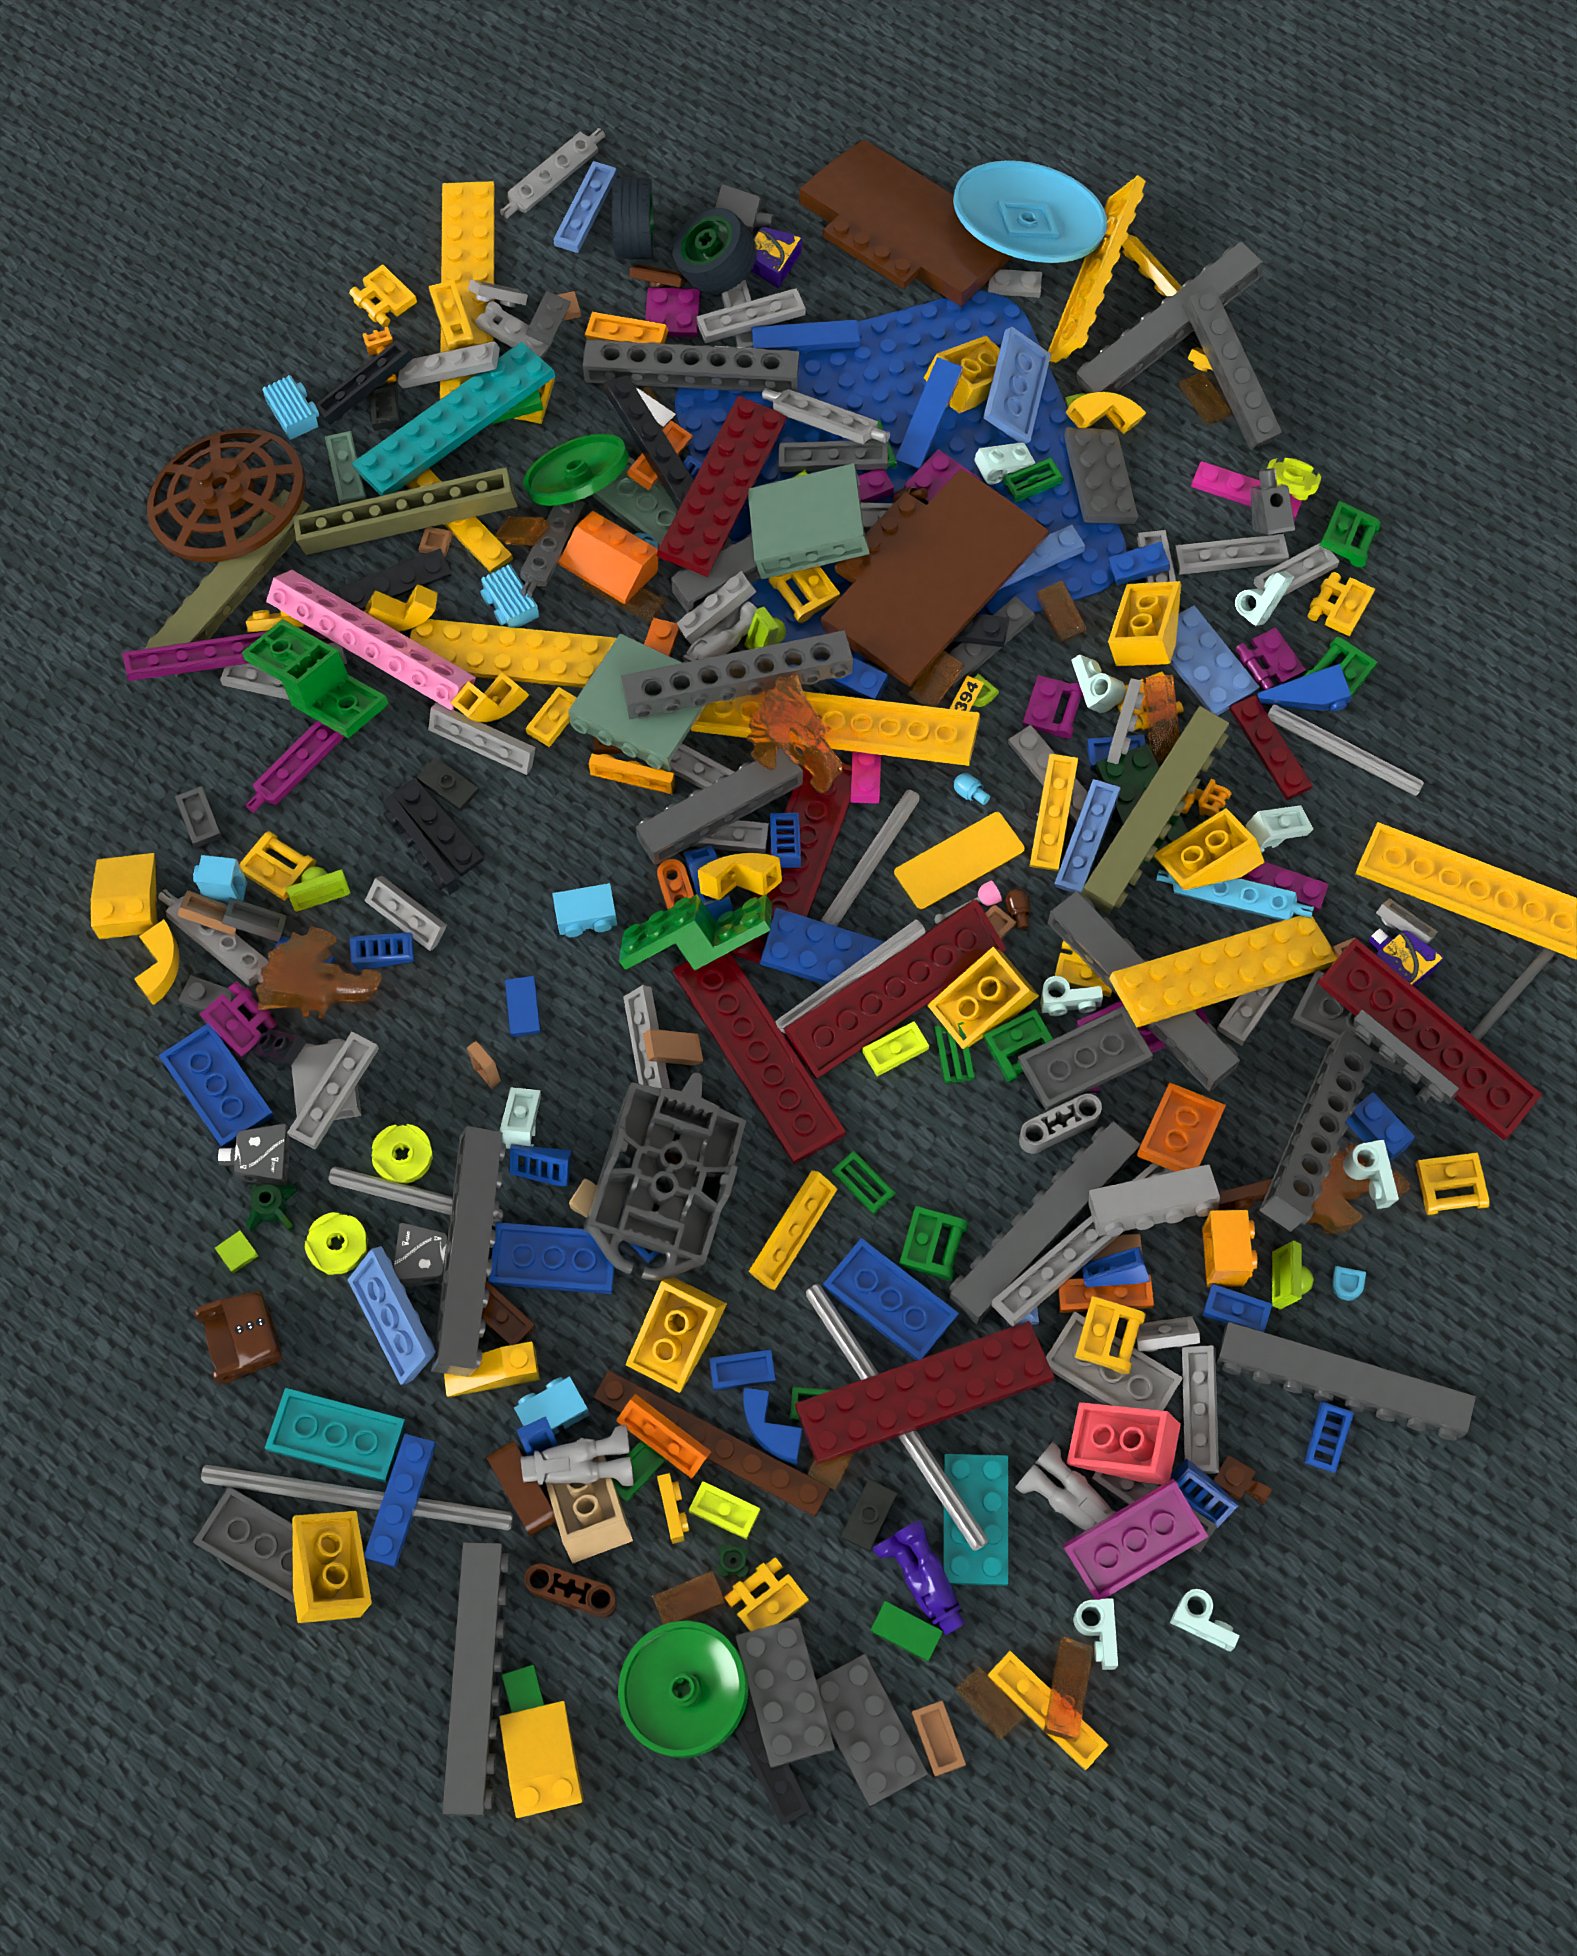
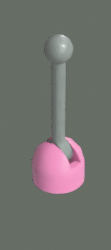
[934,880,1002,924]

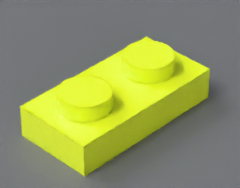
[862,1021,929,1076]
[689,1481,760,1540]

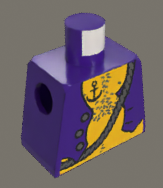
[751,227,802,288]
[1368,929,1444,987]

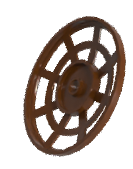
[147,428,306,562]

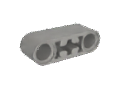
[1019,1094,1102,1154]

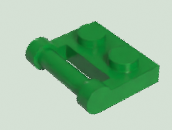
[1319,501,1381,567]
[1303,637,1378,697]
[983,1009,1053,1083]
[899,1206,968,1281]

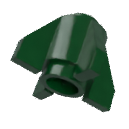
[246,1184,298,1232]

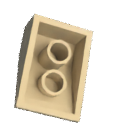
[546,1455,633,1564]

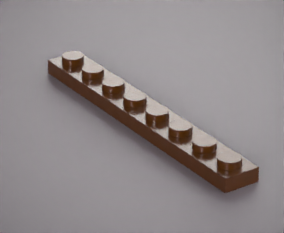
[593,1370,830,1517]

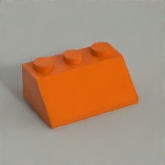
[559,511,659,604]

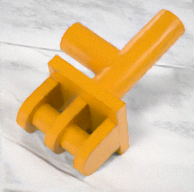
[362,326,397,384]
[1181,779,1231,817]

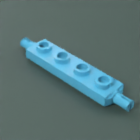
[1156,869,1314,921]

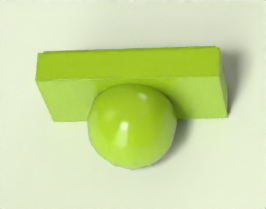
[744,606,786,650]
[286,866,351,912]
[1272,1241,1314,1310]

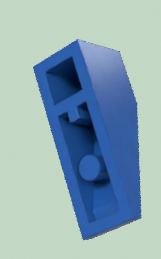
[1258,664,1351,712]

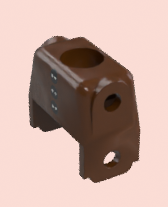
[194,1291,282,1385]

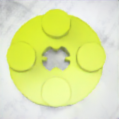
[1267,458,1321,500]
[372,1124,433,1185]
[305,1213,368,1275]

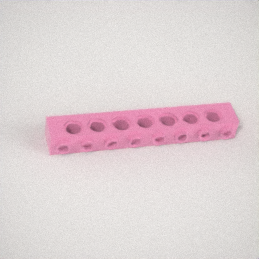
[266,570,476,710]

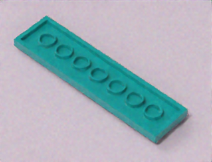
[352,342,556,496]

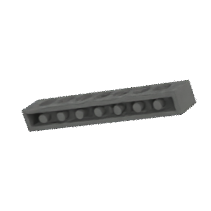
[583,339,800,392]
[621,630,853,719]
[1259,1031,1374,1232]

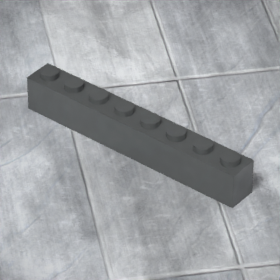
[1077,241,1263,394]
[1048,891,1240,1092]
[949,1121,1141,1325]
[431,1126,506,1377]
[1216,1322,1476,1441]
[442,1542,510,1817]

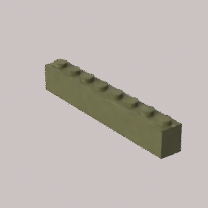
[293,467,518,555]
[145,489,312,677]
[1080,706,1229,915]

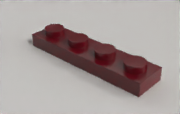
[1229,695,1313,800]

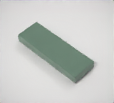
[325,431,367,505]

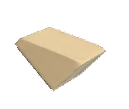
[569,1178,597,1218]

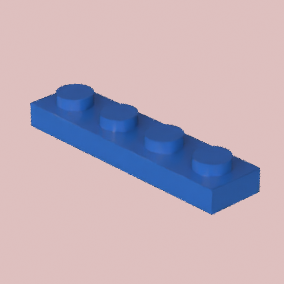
[364,1434,437,1568]

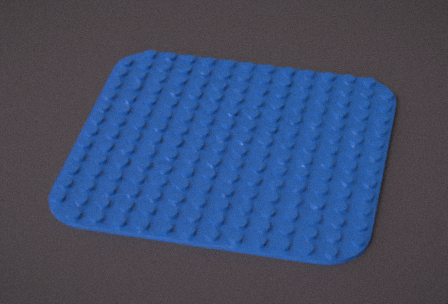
[675,290,1126,667]

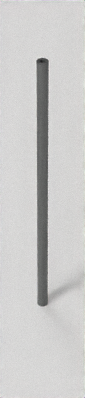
[1415,948,1556,1104]

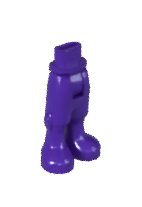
[872,1519,965,1636]

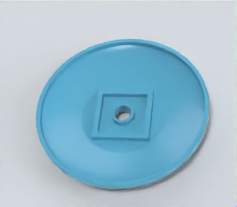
[953,161,1107,263]

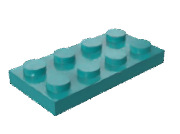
[265,1388,406,1483]
[943,1454,1008,1586]

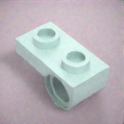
[974,442,1035,485]
[1040,976,1103,1016]

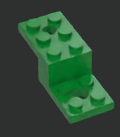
[242,619,389,739]
[619,894,772,970]

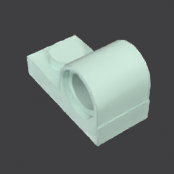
[1235,571,1294,626]
[1071,654,1126,713]
[1246,805,1313,852]
[500,1087,541,1149]
[1343,1140,1399,1209]
[1170,1589,1240,1651]
[1073,1599,1118,1670]

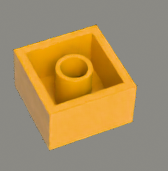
[1202,1210,1257,1287]

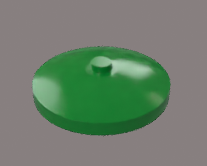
[523,433,629,506]
[618,1621,749,1758]

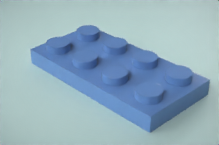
[983,326,1051,444]
[1170,605,1260,716]
[348,1246,436,1386]

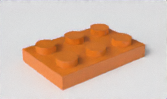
[1137,1082,1226,1172]

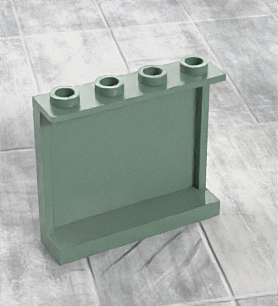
[748,463,870,579]
[568,634,715,772]

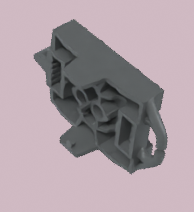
[583,1072,746,1281]

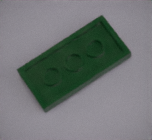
[1094,744,1188,865]

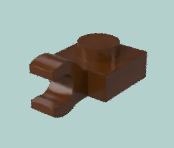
[1213,1455,1272,1505]

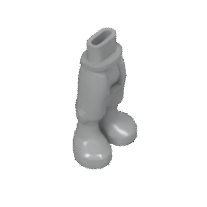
[682,601,758,663]
[521,1425,634,1486]
[1015,1442,1116,1531]

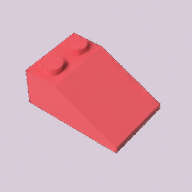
[1067,1402,1181,1485]

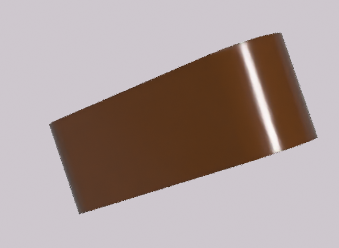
[486,1440,556,1536]
[524,1563,617,1618]

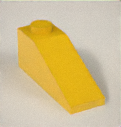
[444,1341,540,1397]

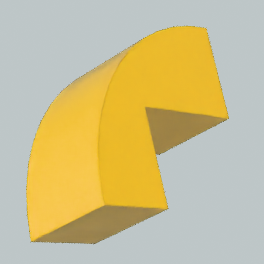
[1065,392,1146,434]
[364,584,438,632]
[451,672,529,722]
[698,853,782,901]
[134,919,179,1005]

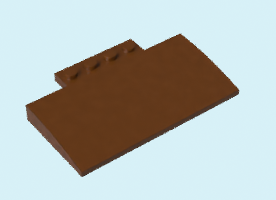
[799,139,1013,307]
[821,469,1049,687]

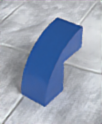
[684,845,733,921]
[743,1388,802,1465]

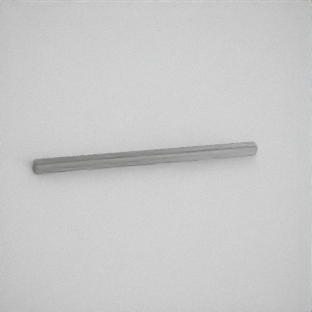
[806,1284,988,1551]
[201,1465,513,1530]

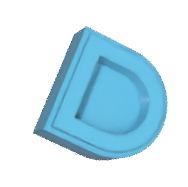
[1332,1266,1366,1301]

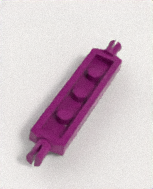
[245,706,351,813]

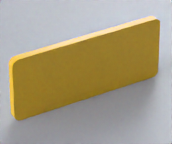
[894,812,1025,910]

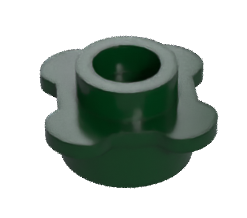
[717,1544,749,1578]

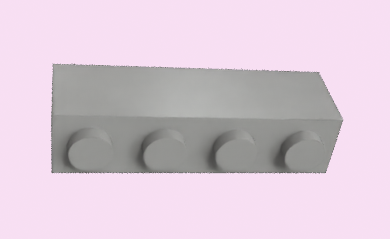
[1088,1164,1220,1236]

